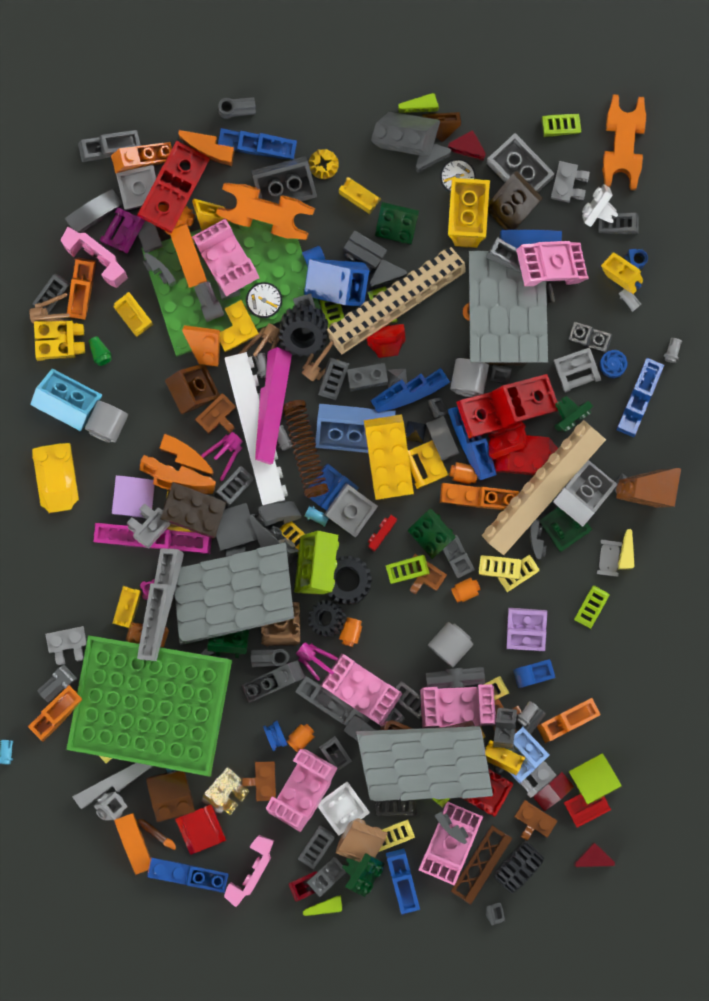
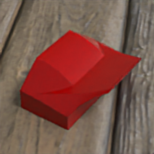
[367,324,405,358]

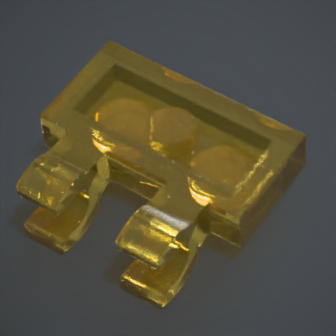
[202,767,249,815]

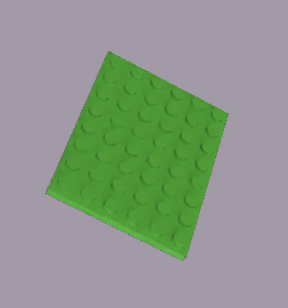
[141,219,321,356]
[66,635,232,776]

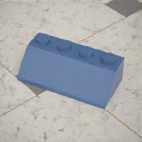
[315,404,396,453]

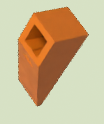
[111,142,172,173]

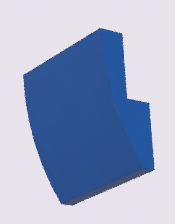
[304,464,359,511]

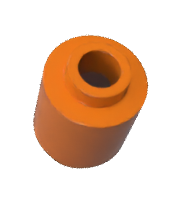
[449,462,477,484]
[451,577,481,603]
[339,617,363,647]
[286,724,315,752]

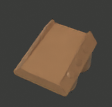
[261,602,300,647]
[336,818,388,862]

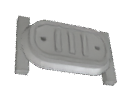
[597,540,622,577]

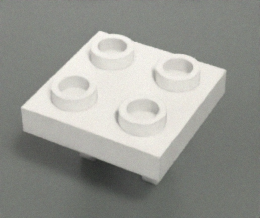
[582,184,618,227]
[318,782,370,836]

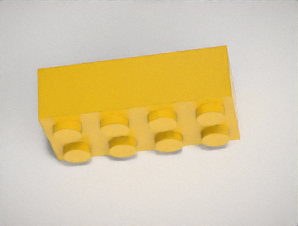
[364,414,414,500]

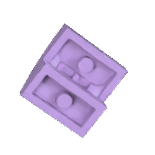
[112,475,155,518]
[506,608,547,651]

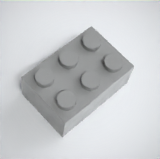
[486,133,554,192]
[553,460,617,526]

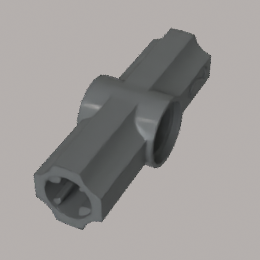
[426,667,485,689]

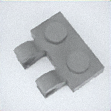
[551,161,590,203]
[127,504,171,549]
[45,626,87,665]

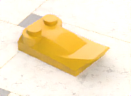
[448,178,490,248]
[32,443,79,513]

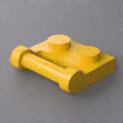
[408,440,448,489]

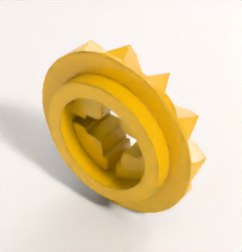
[309,149,339,179]

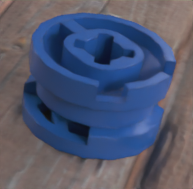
[599,350,627,379]
[263,721,287,751]

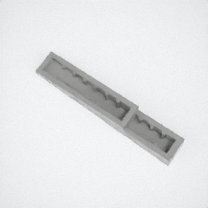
[137,548,184,661]
[72,763,153,809]

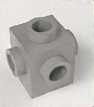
[94,792,128,821]

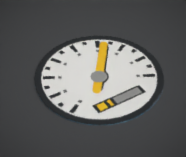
[440,159,476,193]
[246,282,282,318]

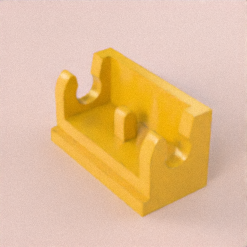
[339,177,381,214]
[601,252,643,294]
[114,292,153,337]
[112,586,142,628]
[485,740,525,775]

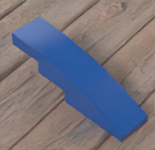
[218,128,297,160]
[616,358,664,437]
[370,368,450,413]
[448,407,497,480]

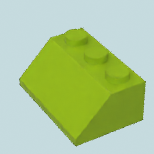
[294,531,339,594]

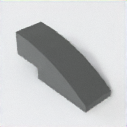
[78,130,141,162]
[65,189,123,233]

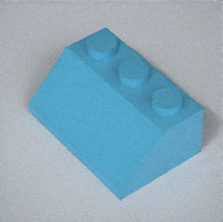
[30,369,102,431]

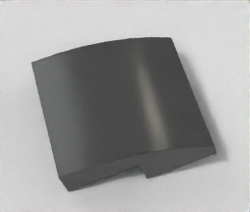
[216,503,257,551]

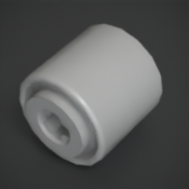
[450,358,489,397]
[85,400,128,443]
[428,622,473,668]

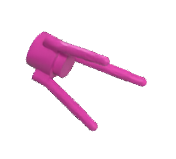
[201,432,243,481]
[296,642,338,681]

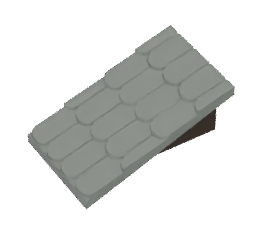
[469,251,548,366]
[175,543,294,645]
[356,720,493,801]

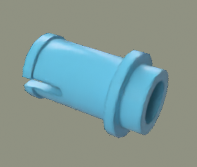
[304,506,329,527]
[0,740,13,764]

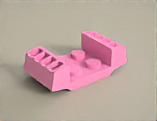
[192,219,259,296]
[61,227,128,288]
[516,241,589,286]
[320,653,402,726]
[420,684,496,728]
[266,749,337,832]
[419,801,483,886]
[224,835,274,907]

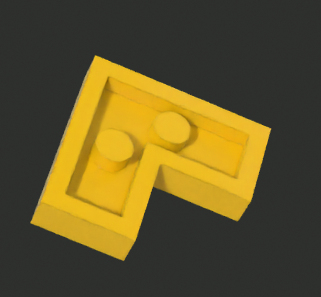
[220,300,259,352]

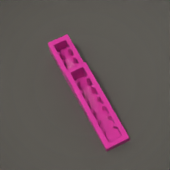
[255,347,292,465]
[93,523,212,554]

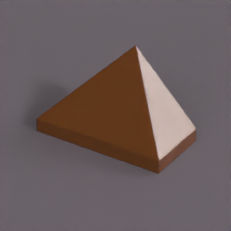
[422,112,461,142]

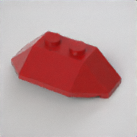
[492,435,558,475]

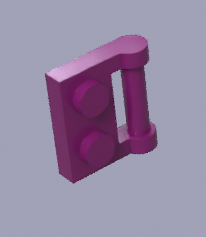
[99,207,145,254]

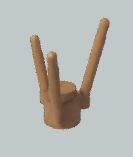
[29,293,70,323]
[238,323,280,356]
[302,341,339,382]

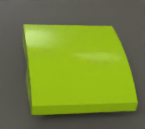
[569,753,622,805]

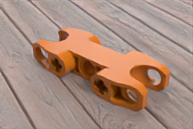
[602,94,646,191]
[216,183,315,240]

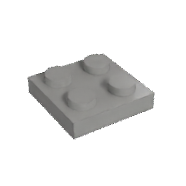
[116,165,156,211]
[324,484,378,537]

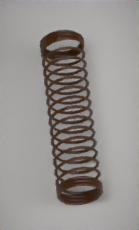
[283,400,329,498]

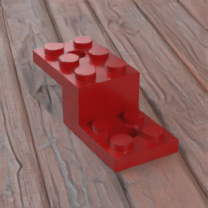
[137,140,210,233]
[456,374,558,438]

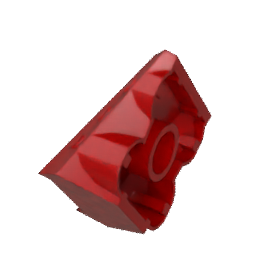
[460,769,513,817]
[175,805,226,855]

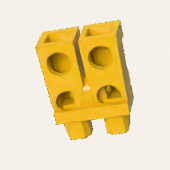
[34,321,85,361]

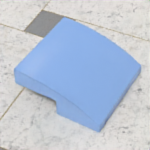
[506,727,549,783]

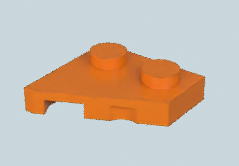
[182,325,220,367]

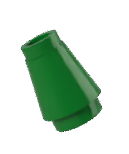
[88,336,112,366]

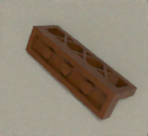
[451,826,512,905]

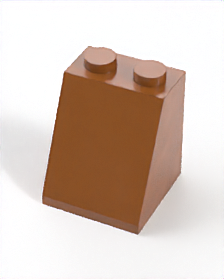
[616,468,681,508]

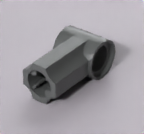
[218,97,256,119]
[194,281,224,322]
[251,649,290,667]
[37,664,77,703]

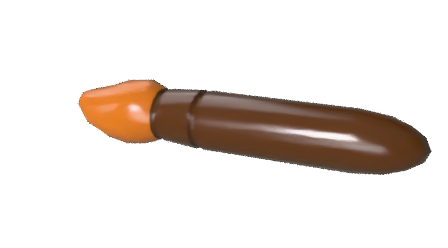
[138,819,176,850]

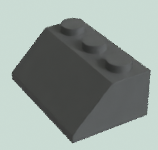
[371,112,440,157]
[251,156,317,203]

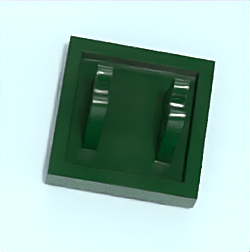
[375,202,419,245]
[554,396,593,432]
[539,507,592,553]
[408,509,456,559]
[207,629,249,658]
[342,853,385,897]

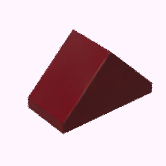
[448,130,486,161]
[533,772,574,811]
[574,842,615,867]
[288,871,317,902]

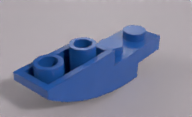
[147,857,228,893]

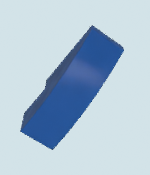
[500,230,562,248]
[386,848,420,914]

